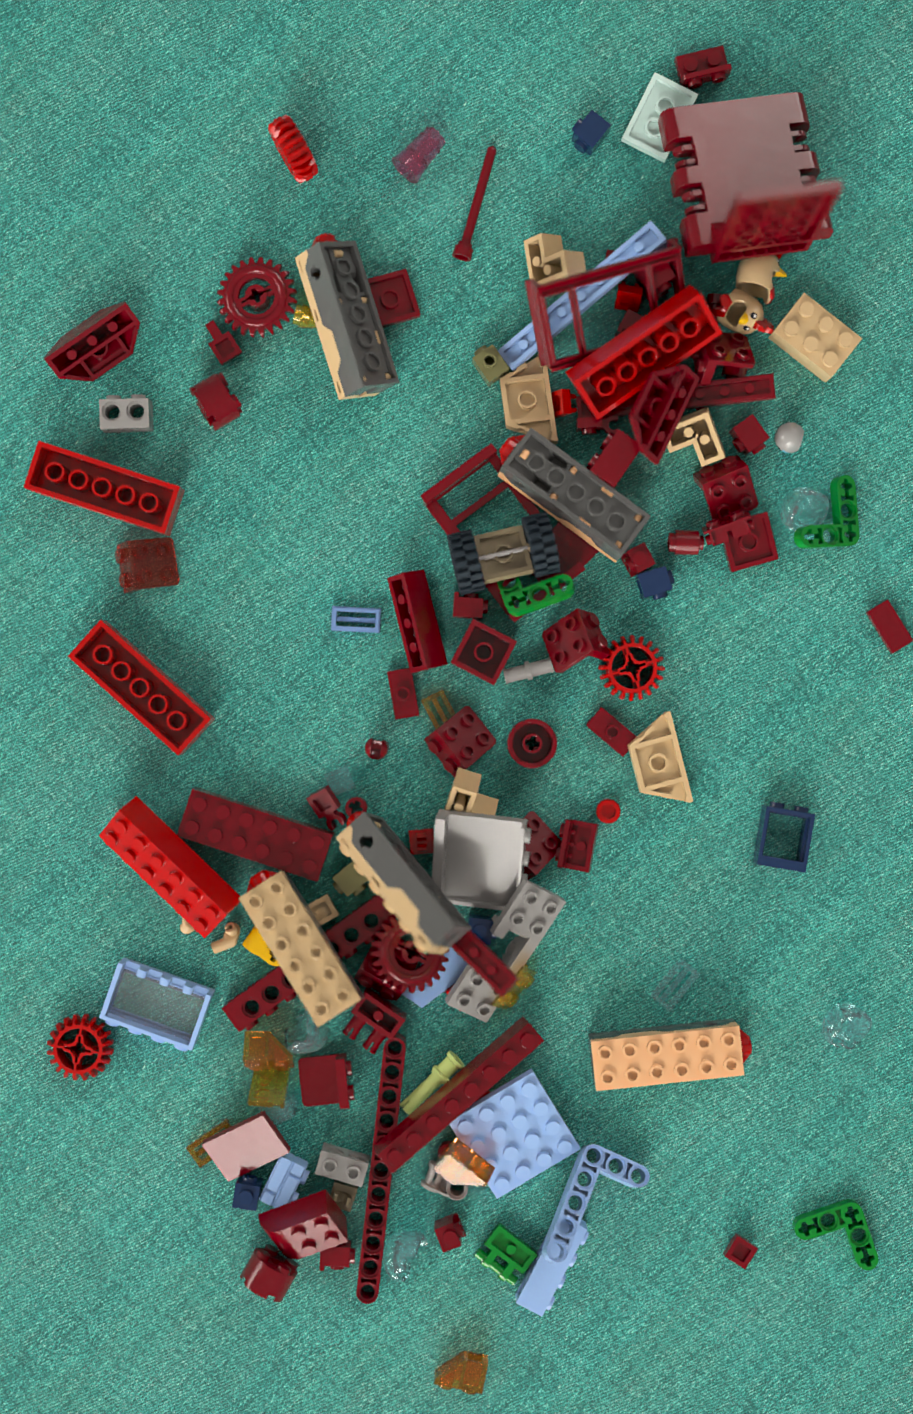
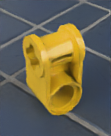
[242,926,280,966]

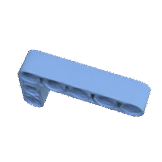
[542,1144,650,1263]

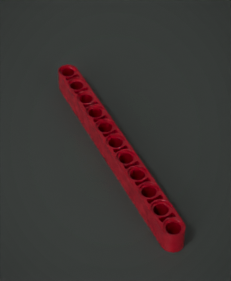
[356,1033,406,1304]

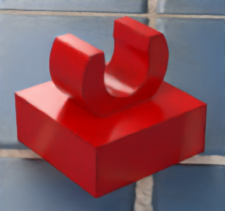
[614,281,643,312]
[551,389,577,418]
[409,828,434,855]

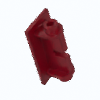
[701,510,755,546]

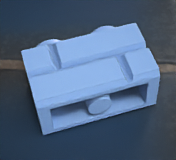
[259,1152,310,1208]

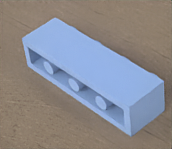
[515,1220,589,1316]

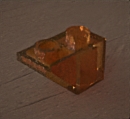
[243,1031,295,1071]
[433,1138,495,1187]
[434,1351,488,1395]

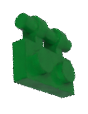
[474,1222,538,1286]

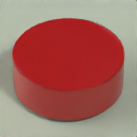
[595,799,621,824]

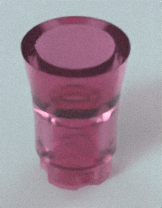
[392,127,445,184]

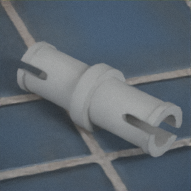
[503,657,554,684]

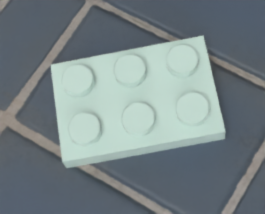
[621,72,698,163]

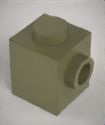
[472,344,509,387]
[332,860,368,897]

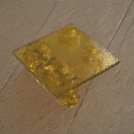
[491,964,537,1010]

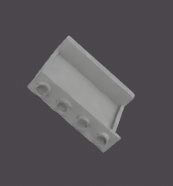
[432,809,531,910]

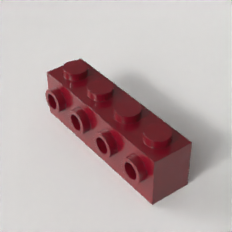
[387,569,448,673]

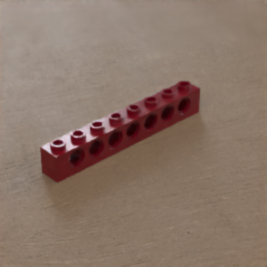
[222,894,397,1032]

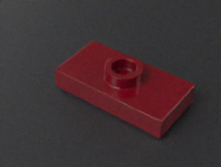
[387,668,419,720]
[585,707,637,757]

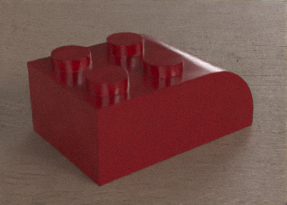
[258,1189,348,1259]

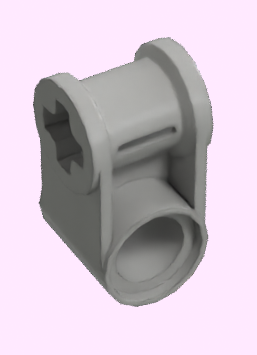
[420,1160,469,1201]

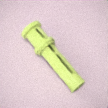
[400,1050,464,1115]

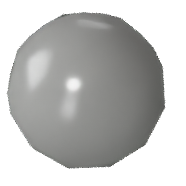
[774,422,804,453]

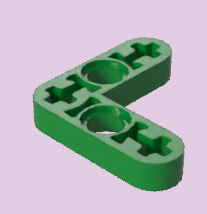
[794,475,860,549]
[497,574,575,617]
[792,1199,878,1270]

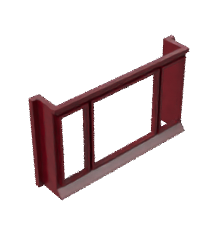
[524,237,685,372]
[420,443,586,623]

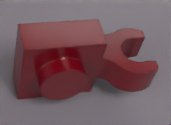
[205,320,242,366]
[575,416,618,435]

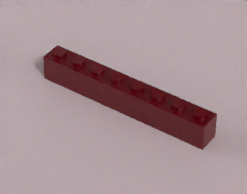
[373,1016,544,1173]

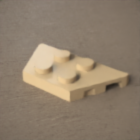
[500,356,558,444]
[627,711,693,803]

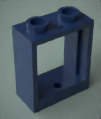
[753,801,815,873]

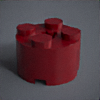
[189,373,242,431]
[507,719,557,768]
[240,1244,299,1302]

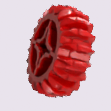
[268,115,318,183]
[598,635,665,701]
[47,1014,114,1081]

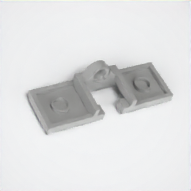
[444,878,566,1023]

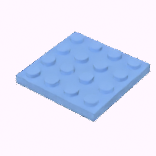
[449,1068,581,1199]

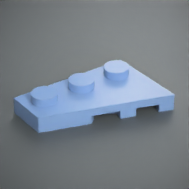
[402,947,468,1008]

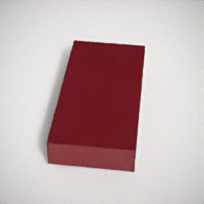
[865,599,913,654]

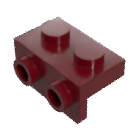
[555,819,599,873]

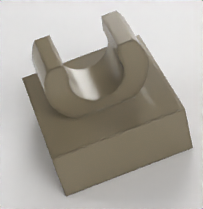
[330,1180,358,1212]

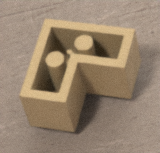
[523,233,586,284]
[667,407,725,466]
[444,767,499,815]

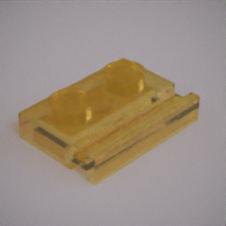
[248,1058,292,1108]

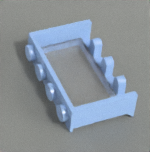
[99,957,215,1051]

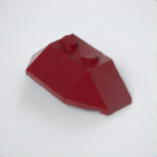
[44,301,140,382]
[629,364,700,465]

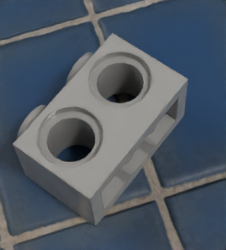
[99,394,154,433]
[315,1142,370,1187]

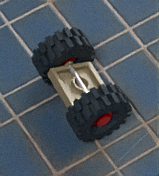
[447,512,560,595]

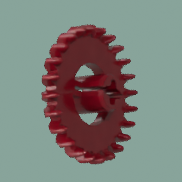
[217,257,297,338]
[370,915,450,993]

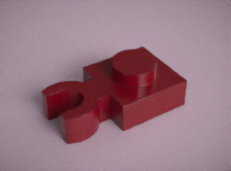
[306,785,347,831]

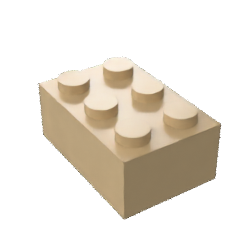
[768,293,862,383]

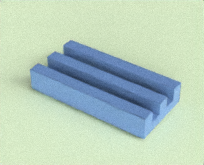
[331,606,381,633]

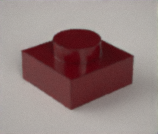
[723,1233,758,1269]

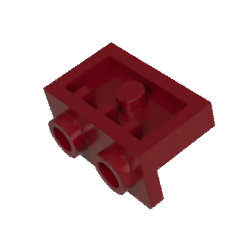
[674,45,732,89]

